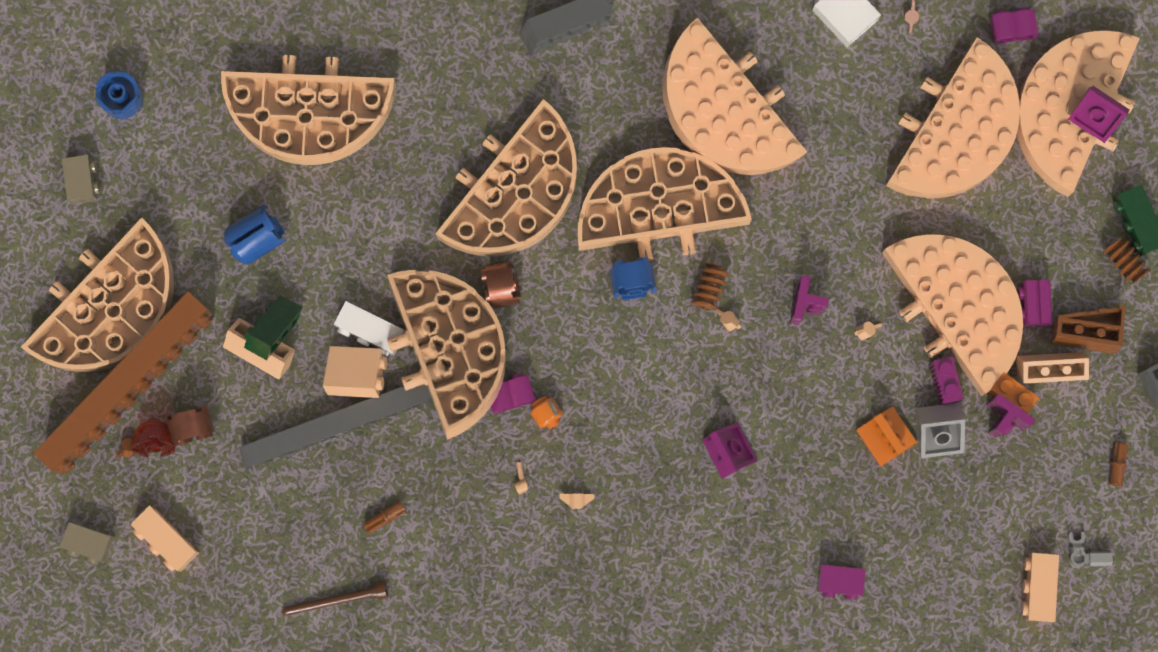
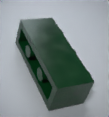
[1113,185,1158,257]
[244,295,303,361]

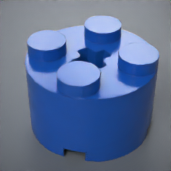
[96,71,144,120]
[609,257,657,300]

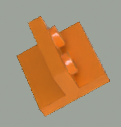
[856,406,917,467]

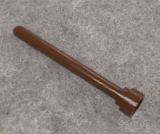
[282,580,388,616]

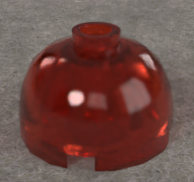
[131,418,176,457]

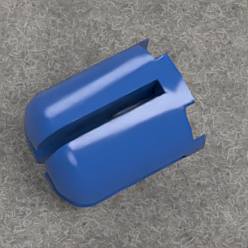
[224,204,287,264]

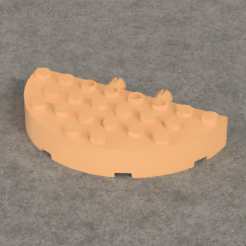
[662,18,807,175]
[1017,31,1140,197]
[886,37,1020,198]
[221,55,396,165]
[436,99,577,257]
[578,147,751,261]
[21,218,174,372]
[882,235,1023,396]
[387,270,506,440]

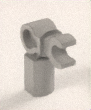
[1067,532,1113,568]

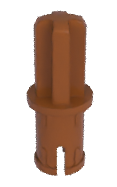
[1109,442,1128,487]
[363,500,406,533]

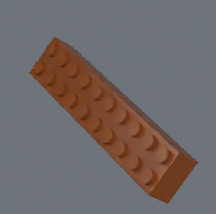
[33,291,214,475]

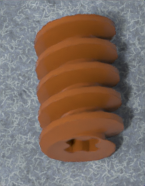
[1103,238,1151,285]
[691,262,730,311]

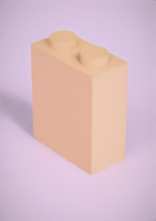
[323,346,388,398]

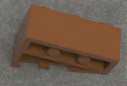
[1051,305,1126,354]

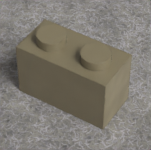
[62,154,100,204]
[60,522,114,565]

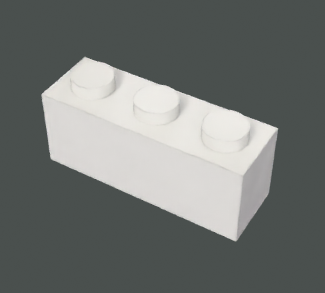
[334,301,405,357]

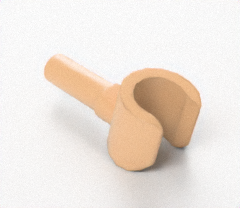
[514,462,528,495]

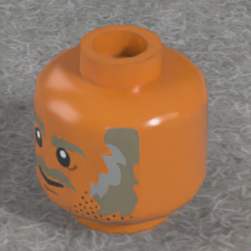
[530,396,563,430]

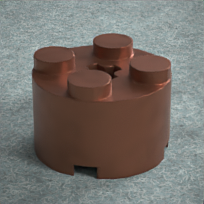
[481,261,521,309]
[165,405,215,446]

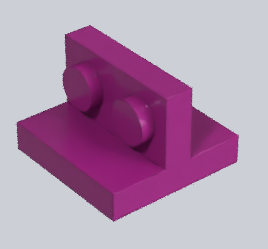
[1068,85,1130,143]
[790,275,829,326]
[987,394,1036,438]
[702,422,758,479]

